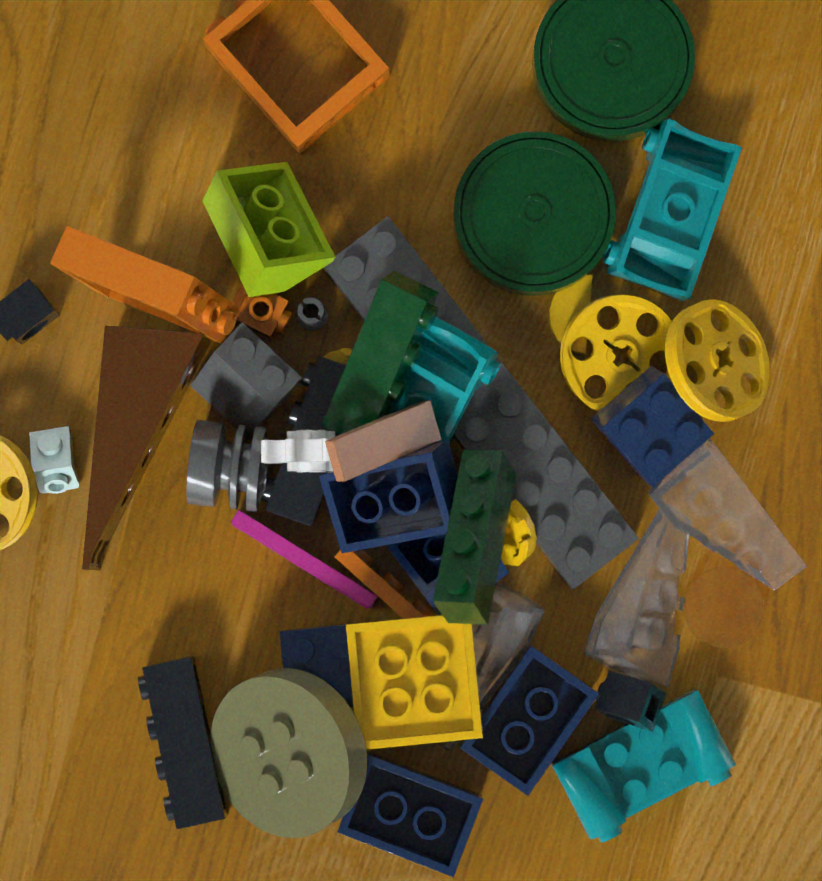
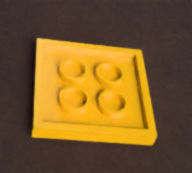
[346,615,483,750]

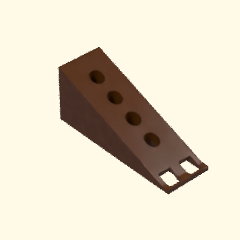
[82,325,211,571]

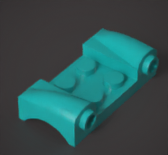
[603,118,742,301]
[388,317,501,442]
[551,689,736,843]

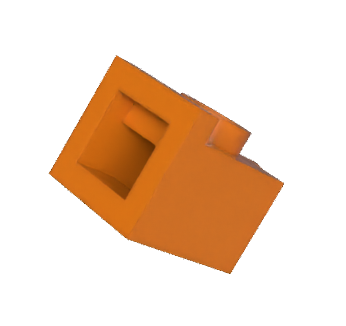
[232,284,293,340]

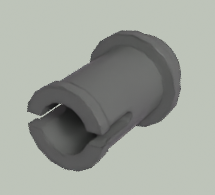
[296,297,328,331]

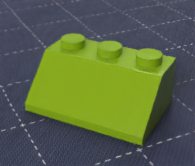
[202,162,335,297]

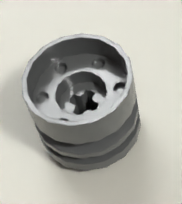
[186,420,270,512]

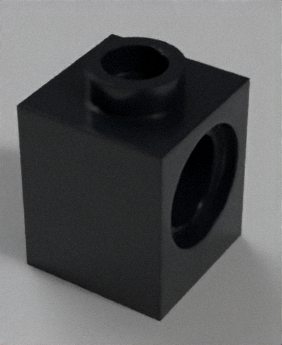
[0,279,60,345]
[595,670,666,732]

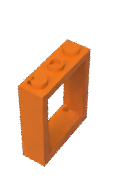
[203,0,390,154]
[50,226,238,344]

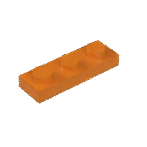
[334,550,435,619]

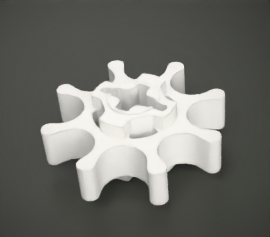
[261,430,335,472]

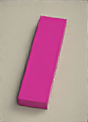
[231,510,378,609]

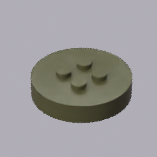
[210,668,367,838]

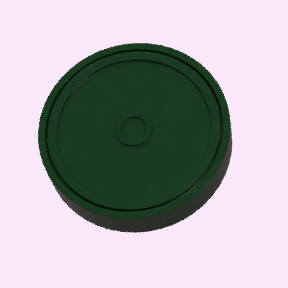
[532,0,695,142]
[453,131,616,296]

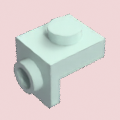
[29,426,79,494]

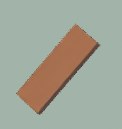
[325,400,441,481]

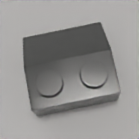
[190,322,303,440]

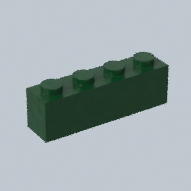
[322,270,439,435]
[433,450,516,625]

